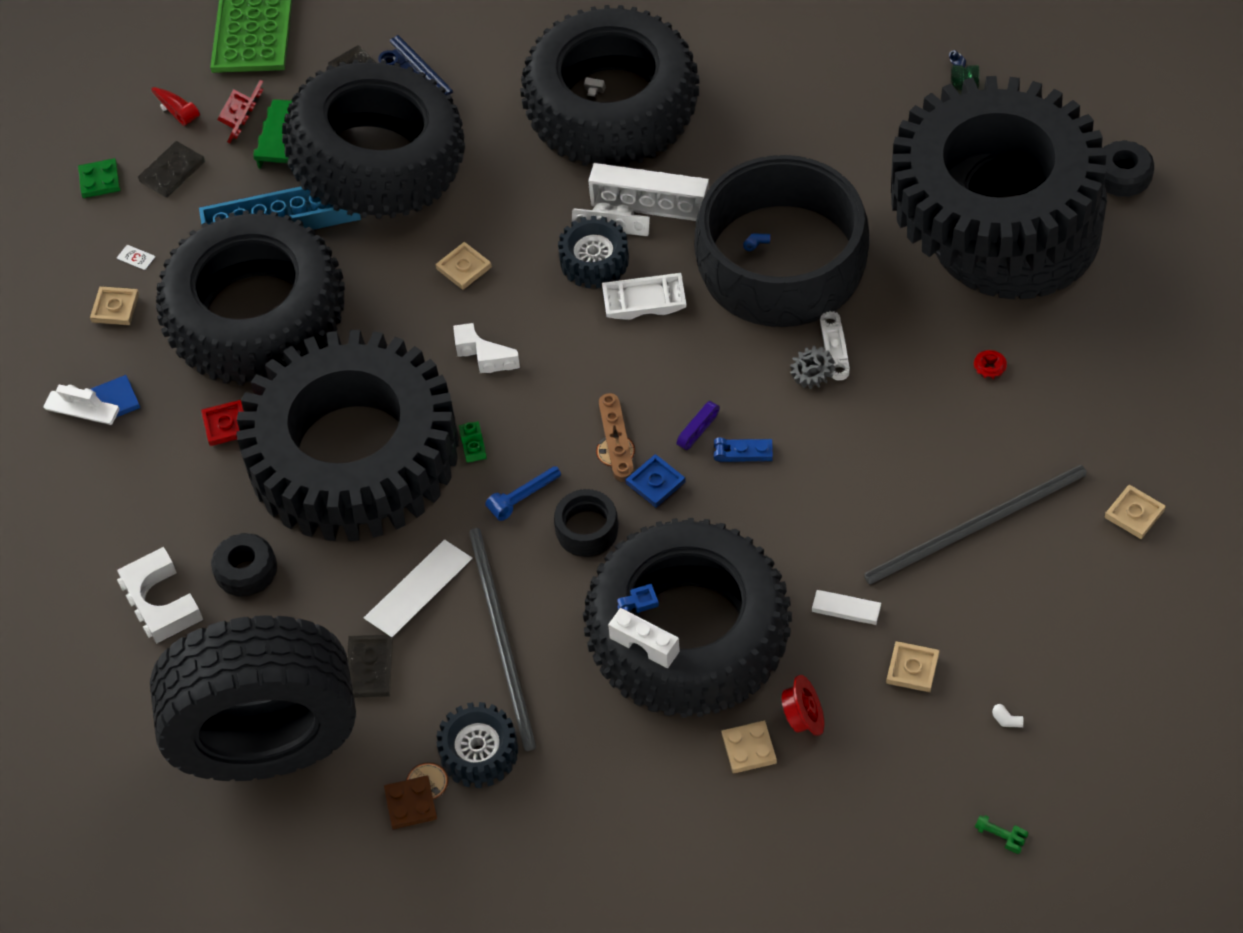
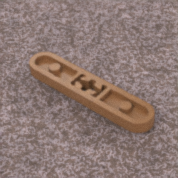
[599,393,634,482]

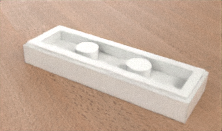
[812,590,881,625]

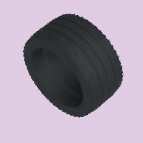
[554,489,619,557]

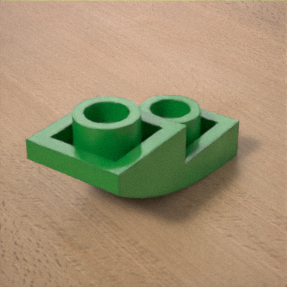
[459,421,487,463]

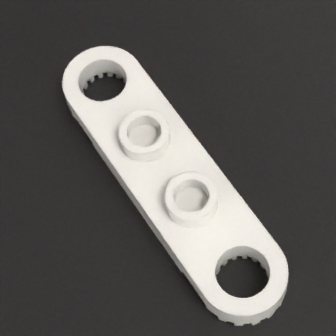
[820,311,850,380]

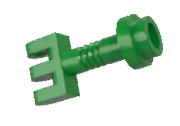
[974,815,1029,854]

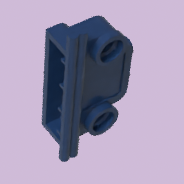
[378,35,453,95]

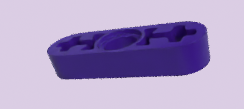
[677,401,720,450]

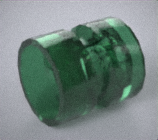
[951,65,979,90]

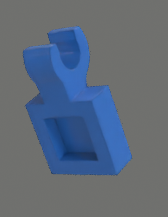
[617,584,659,613]

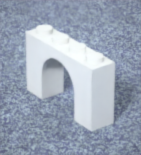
[117,547,203,644]

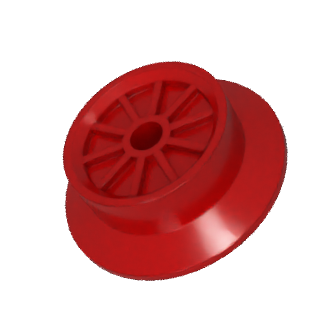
[782,675,824,736]

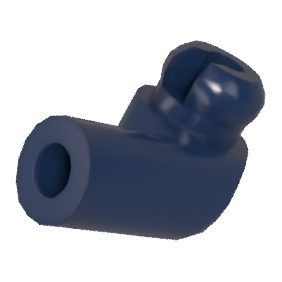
[949,50,966,77]

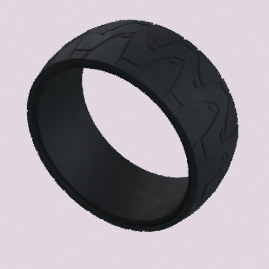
[694,155,870,327]

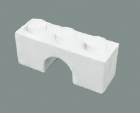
[608,608,680,668]

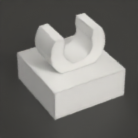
[584,77,606,97]

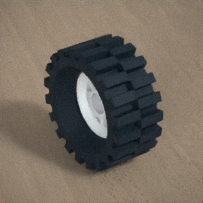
[558,216,629,288]
[436,702,518,788]

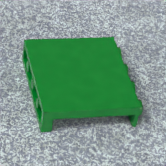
[253,99,292,169]

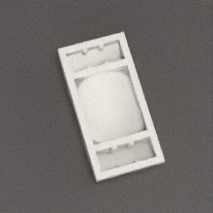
[602,273,686,320]

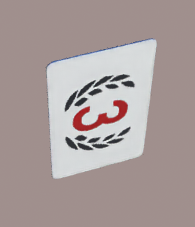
[117,245,155,270]

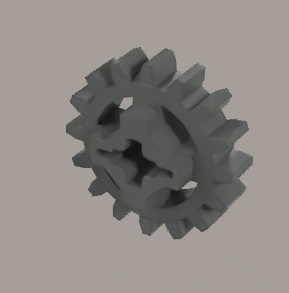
[790,346,835,389]

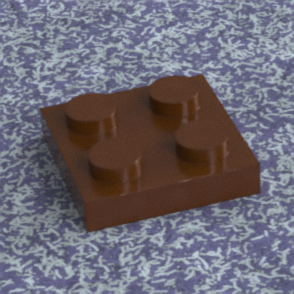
[384,775,437,829]

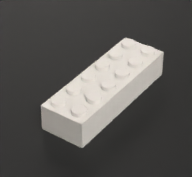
[588,163,709,221]

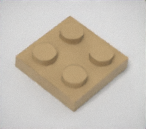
[435,242,492,290]
[90,287,139,325]
[1105,484,1166,539]
[886,641,939,692]
[721,720,777,774]

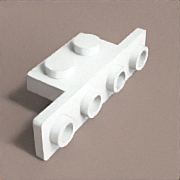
[572,202,650,236]
[44,384,120,425]

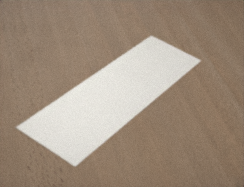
[364,540,472,637]

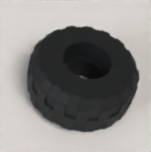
[1103,140,1154,197]
[211,533,277,597]

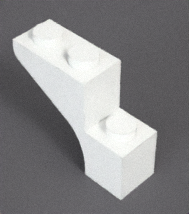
[453,323,520,373]

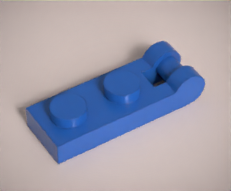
[714,437,773,462]

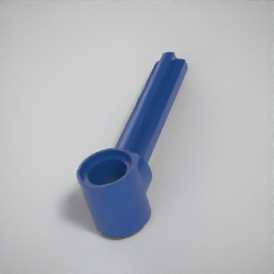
[485,466,561,521]

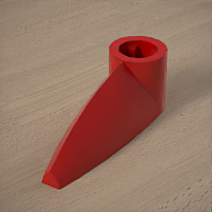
[151,87,200,126]

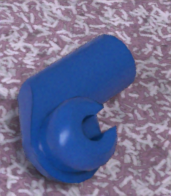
[743,233,771,252]

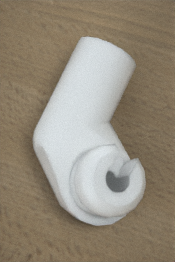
[992,704,1023,728]

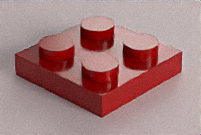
[201,400,244,446]

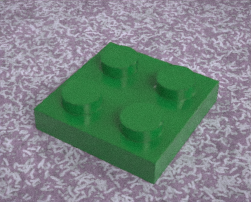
[78,158,120,198]

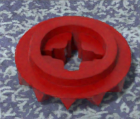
[974,350,1007,379]

